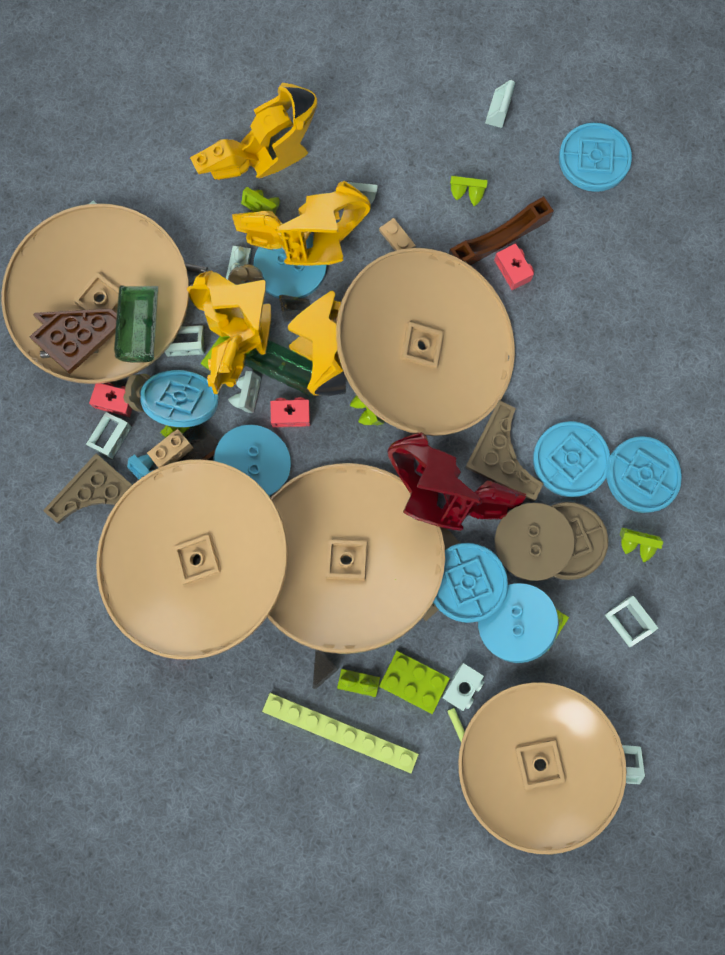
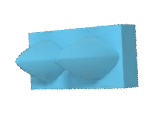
[127,454,154,480]

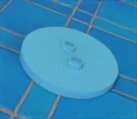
[559,123,632,192]
[254,235,327,300]
[140,370,219,427]
[533,421,610,497]
[214,425,291,496]
[606,436,682,513]
[433,543,508,623]
[478,583,559,663]

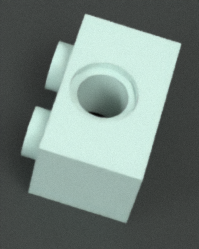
[441,663,484,711]

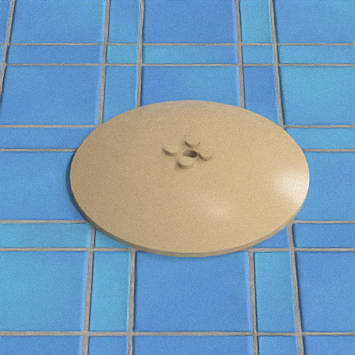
[1,204,189,384]
[336,248,515,436]
[96,460,288,659]
[267,463,445,654]

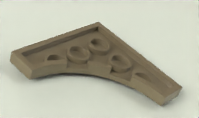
[465,400,544,501]
[43,454,132,524]

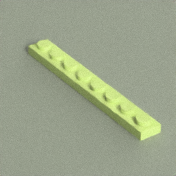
[262,693,419,773]

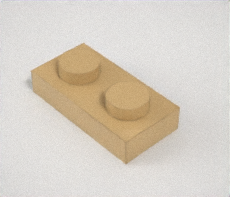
[379,218,416,251]

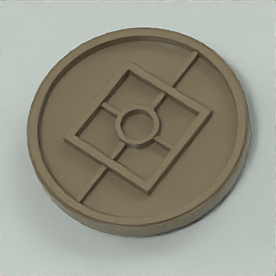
[551,502,608,580]
[495,503,574,581]

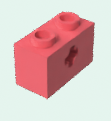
[494,243,534,290]
[89,382,132,417]
[271,397,310,427]

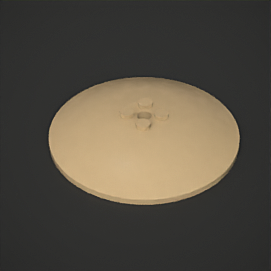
[458,683,626,854]

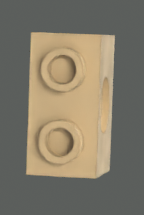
[147,429,194,468]

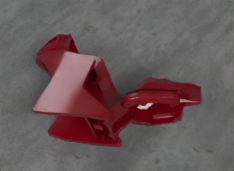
[388,432,526,531]

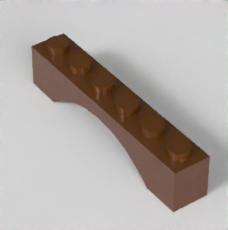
[449,196,554,266]

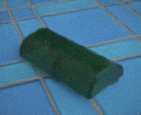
[114,285,159,363]
[244,340,314,397]

